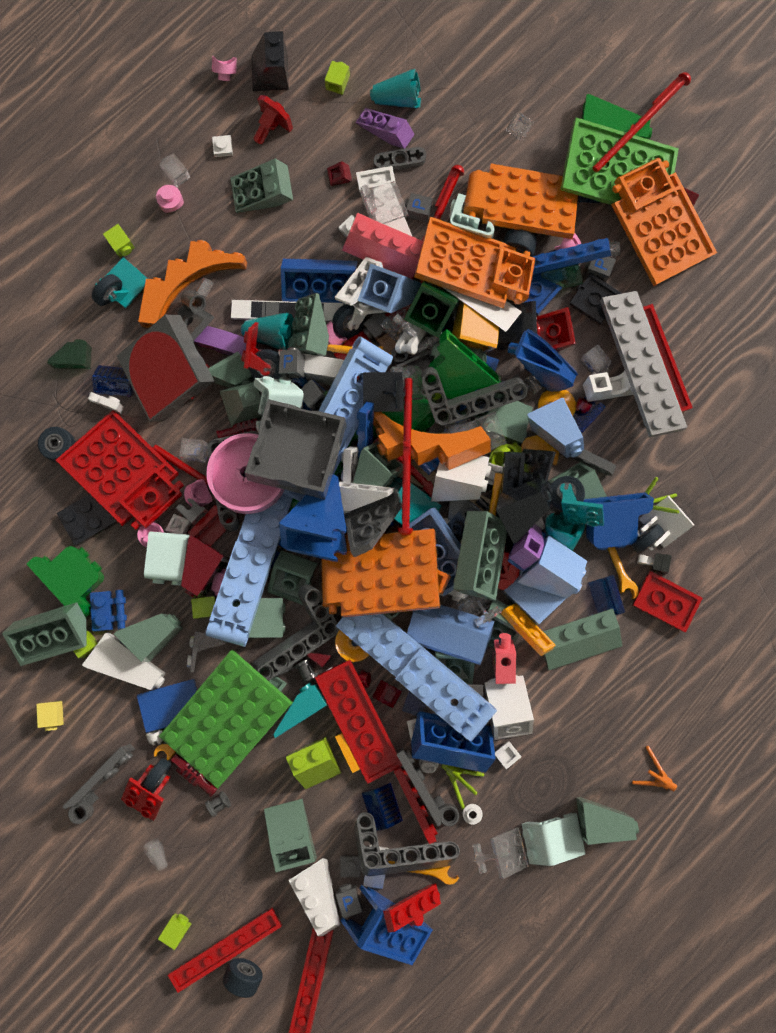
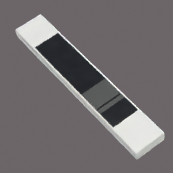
[231,300,344,323]

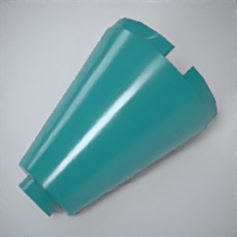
[370,69,421,108]
[241,313,294,350]
[545,512,585,551]

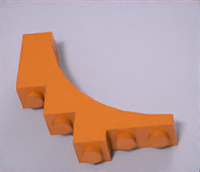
[138,240,247,328]
[373,412,491,470]

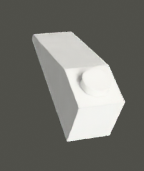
[335,257,383,306]
[339,482,395,513]

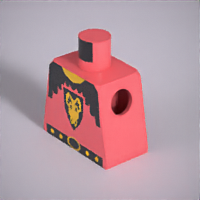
[492,633,516,684]

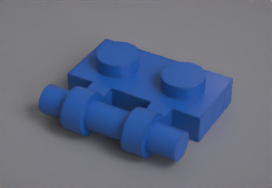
[90,590,127,631]

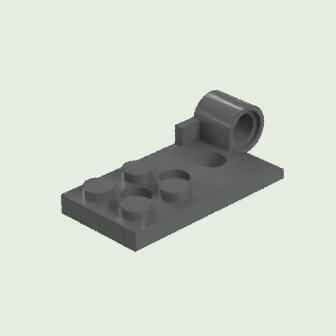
[176,290,215,341]
[62,744,136,824]
[396,747,459,826]

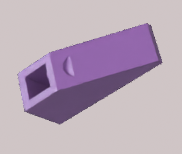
[356,108,414,149]
[509,524,544,570]

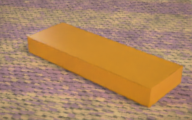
[501,603,556,656]

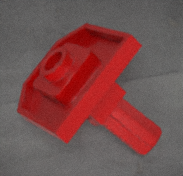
[253,95,293,145]

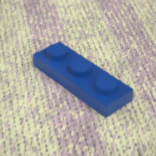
[356,402,374,459]

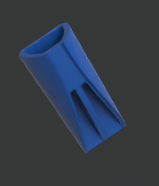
[508,329,578,392]

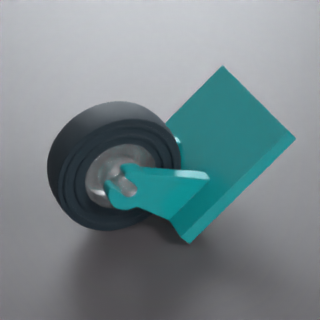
[91,257,148,309]
[551,476,604,527]

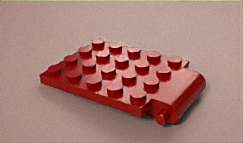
[56,410,184,530]

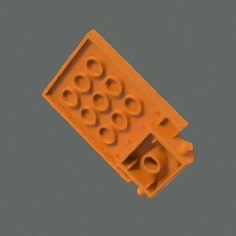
[611,158,717,286]
[463,164,578,239]
[414,217,535,308]
[321,528,440,617]

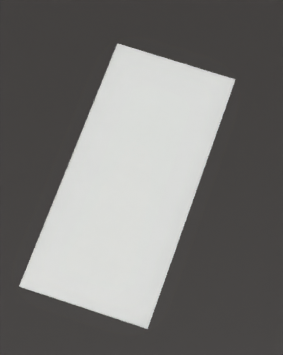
[444,288,521,332]

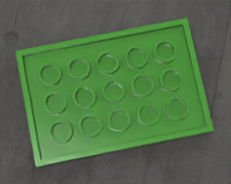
[560,117,679,205]
[159,649,293,789]

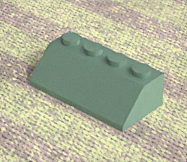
[453,511,507,600]
[2,602,87,666]
[543,609,622,670]

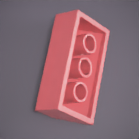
[342,213,423,279]

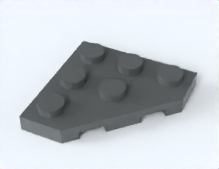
[344,489,402,557]

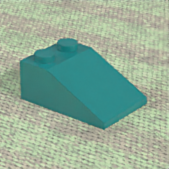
[273,683,328,738]

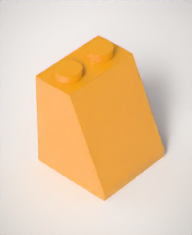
[452,300,499,353]

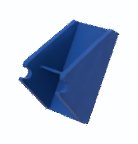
[279,474,347,562]
[340,885,433,965]

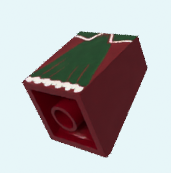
[181,535,229,598]

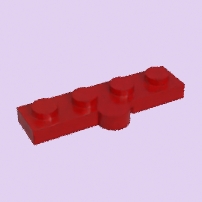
[383,884,441,932]

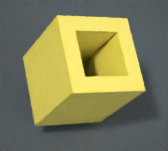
[36,701,64,731]

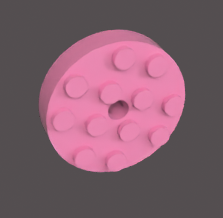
[207,433,284,514]

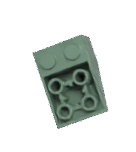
[230,158,293,213]
[288,293,329,356]
[264,798,317,872]

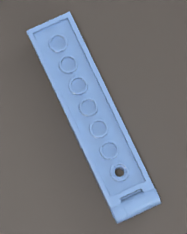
[283,336,393,501]
[206,493,293,647]
[336,614,497,741]

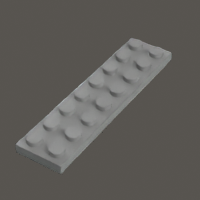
[600,291,687,438]

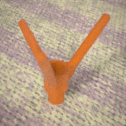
[632,746,677,792]

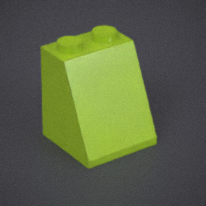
[286,737,342,789]

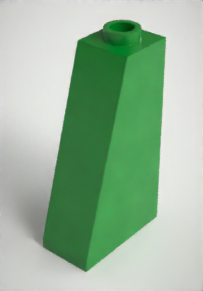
[582,94,652,139]

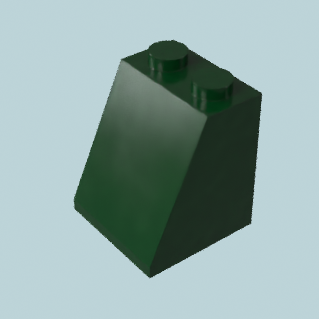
[404,281,458,337]

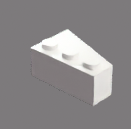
[289,858,340,936]

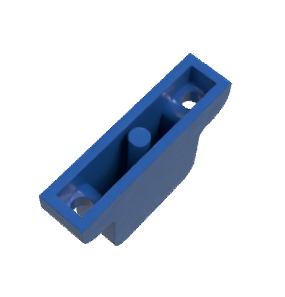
[583,493,654,550]

